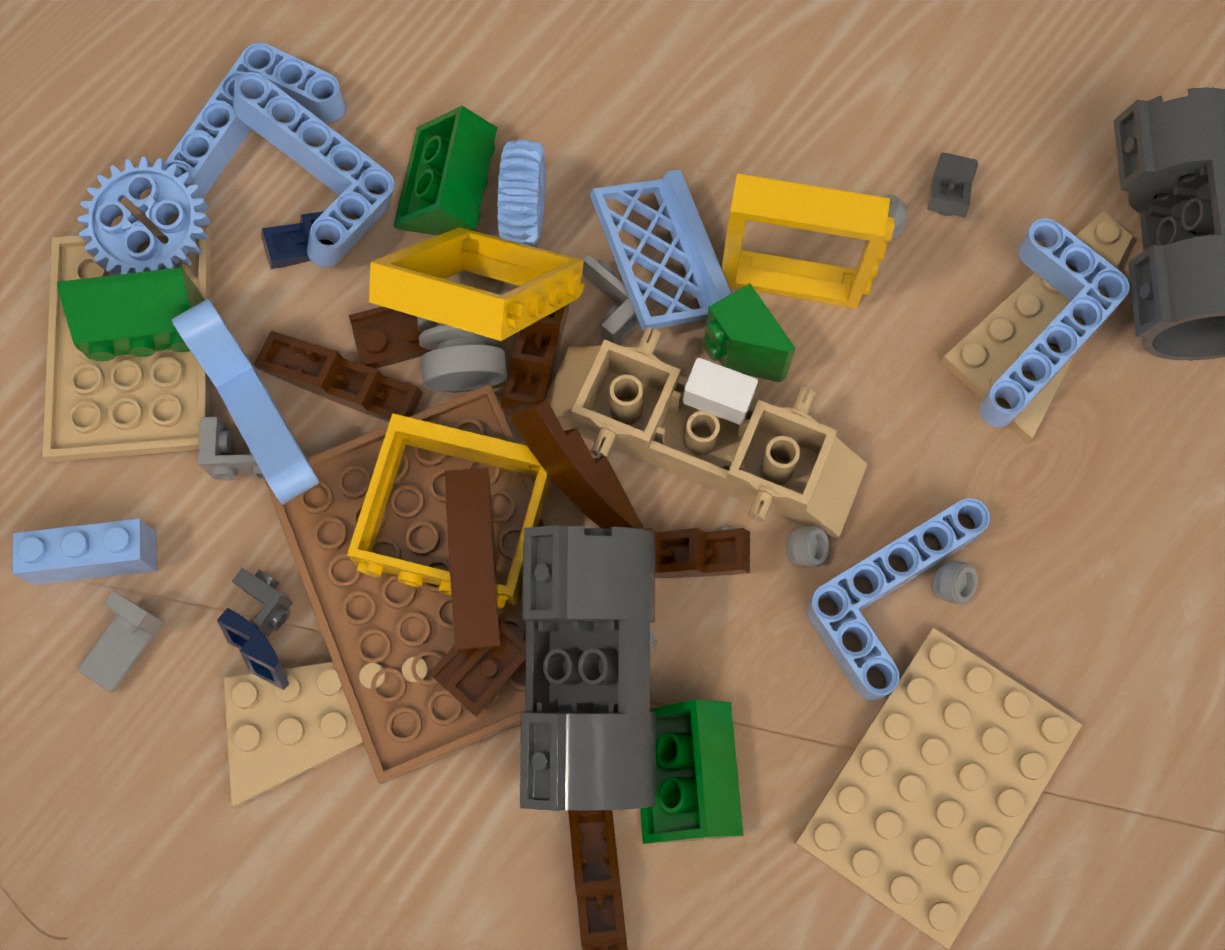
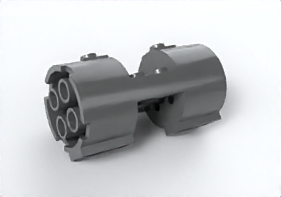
[1114,87,1225,361]
[520,525,656,811]

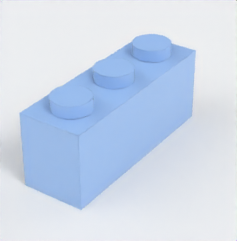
[12,519,157,585]

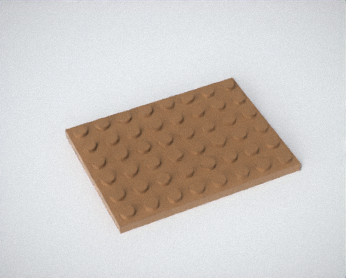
[263,384,553,784]

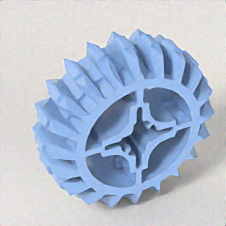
[497,139,546,246]

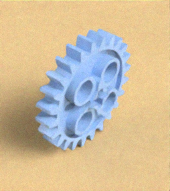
[77,157,211,275]

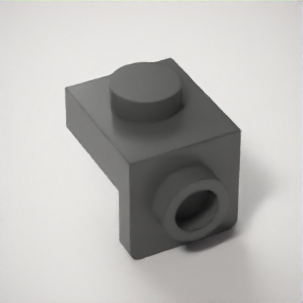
[927,152,978,218]
[232,568,292,637]

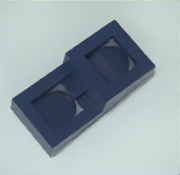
[261,211,334,269]
[217,608,289,690]

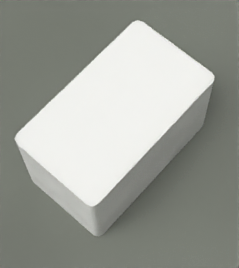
[683,358,758,425]

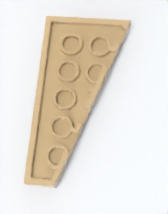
[941,210,1133,444]
[223,657,428,809]

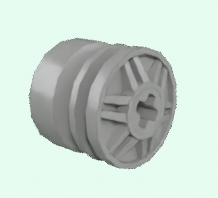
[417,317,507,392]

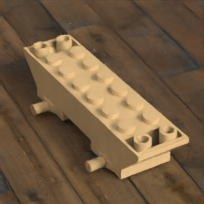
[545,327,868,539]

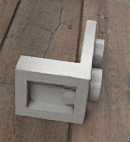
[582,255,646,345]
[198,417,264,481]
[78,590,165,692]

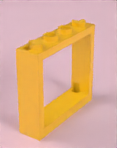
[722,173,895,309]
[369,227,585,341]
[347,413,551,608]

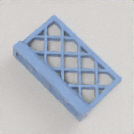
[590,170,732,331]

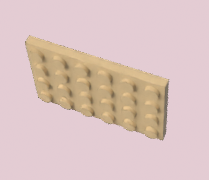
[42,225,211,462]
[794,627,1082,950]

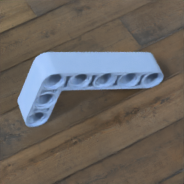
[165,43,346,198]
[233,72,394,267]
[979,218,1130,428]
[171,298,320,505]
[807,498,990,701]

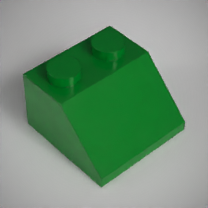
[703,283,796,382]

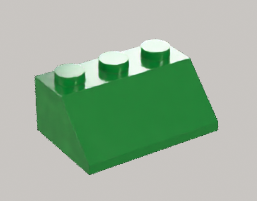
[393,105,498,235]
[57,267,205,362]
[640,699,744,844]

